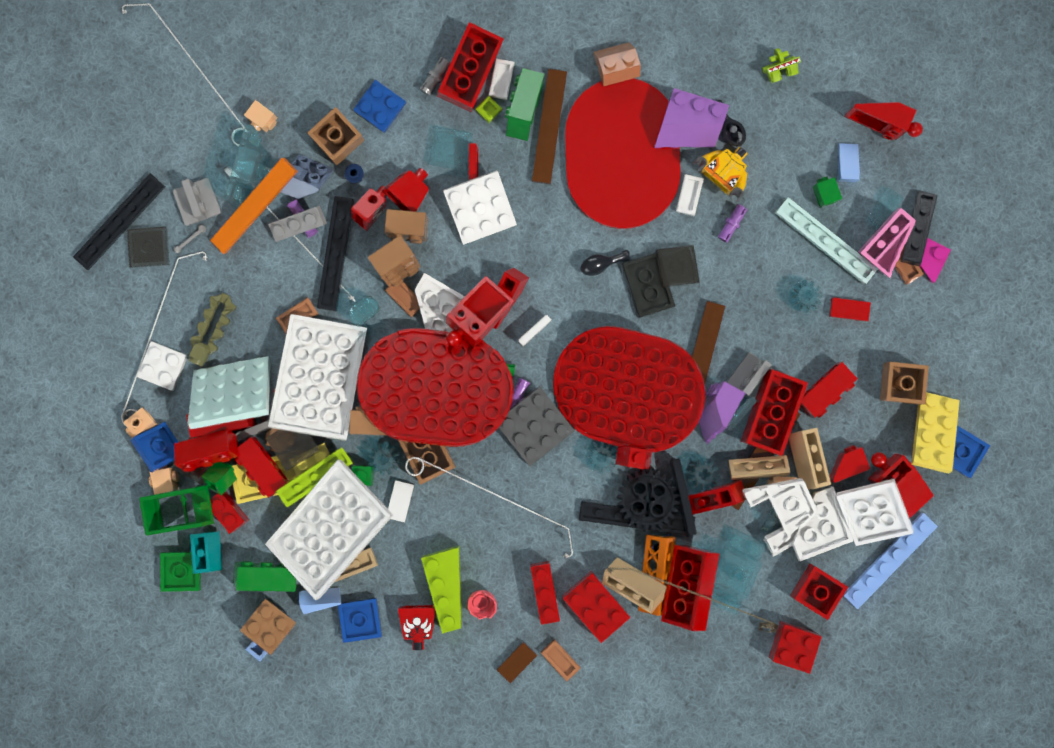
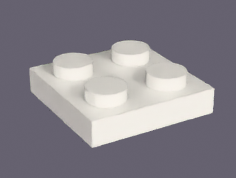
[136,341,188,391]

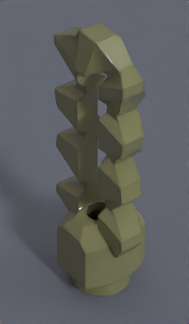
[188,293,237,367]

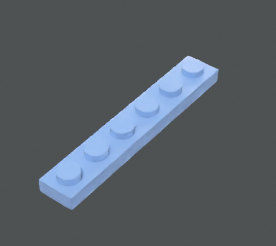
[843,513,938,609]

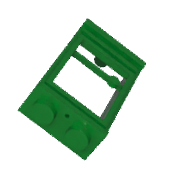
[139,485,214,536]

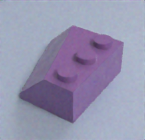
[654,88,729,148]
[699,382,745,444]

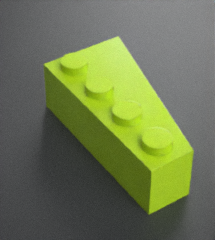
[421,545,462,634]

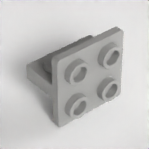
[173,178,221,226]
[727,353,774,403]

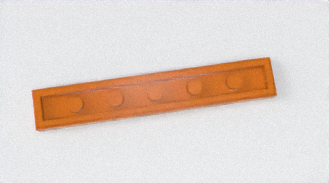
[210,158,298,254]

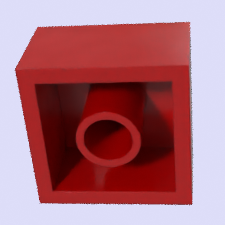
[790,563,848,620]
[769,621,822,674]

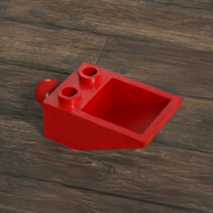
[844,102,923,140]
[445,276,514,348]
[868,452,934,519]

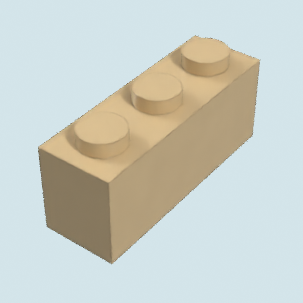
[789,428,831,490]
[602,557,666,613]

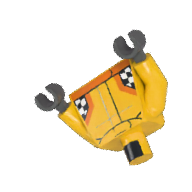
[692,147,747,202]

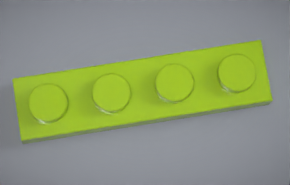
[276,447,353,507]

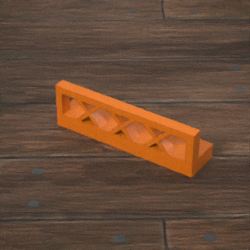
[638,534,676,616]

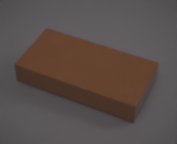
[497,641,537,684]

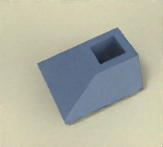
[281,155,334,199]

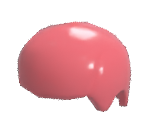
[467,590,497,620]

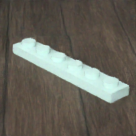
[775,197,878,285]

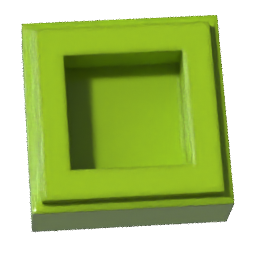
[476,96,502,123]

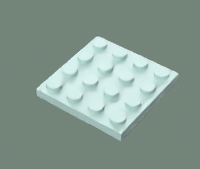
[188,356,271,429]

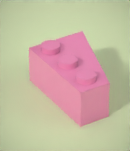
[858,208,916,278]

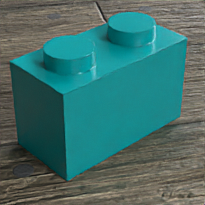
[190,531,223,574]

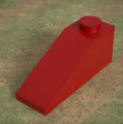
[493,268,529,329]
[688,480,746,515]

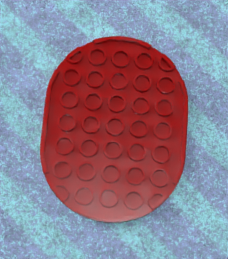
[565,78,680,229]
[553,326,706,453]
[357,328,513,447]

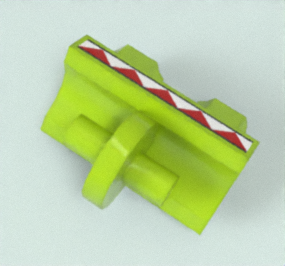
[762,48,801,83]

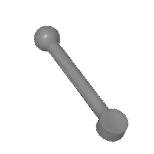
[173,225,207,253]

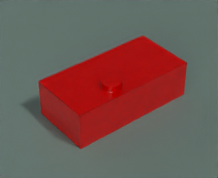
[437,22,504,112]
[740,369,808,456]
[661,544,719,631]

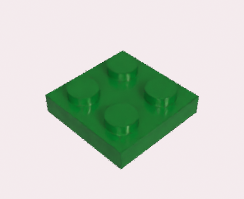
[160,552,201,592]

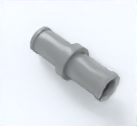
[419,57,450,96]

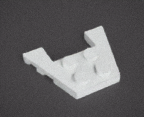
[742,478,818,553]

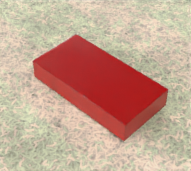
[469,143,479,180]
[829,298,871,322]

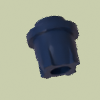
[344,164,364,183]

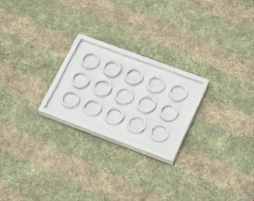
[268,314,367,441]
[265,460,393,600]

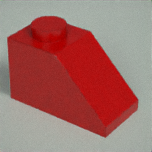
[829,445,871,483]
[615,446,652,469]

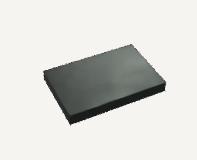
[622,252,675,318]

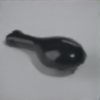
[717,100,746,147]
[580,250,630,276]

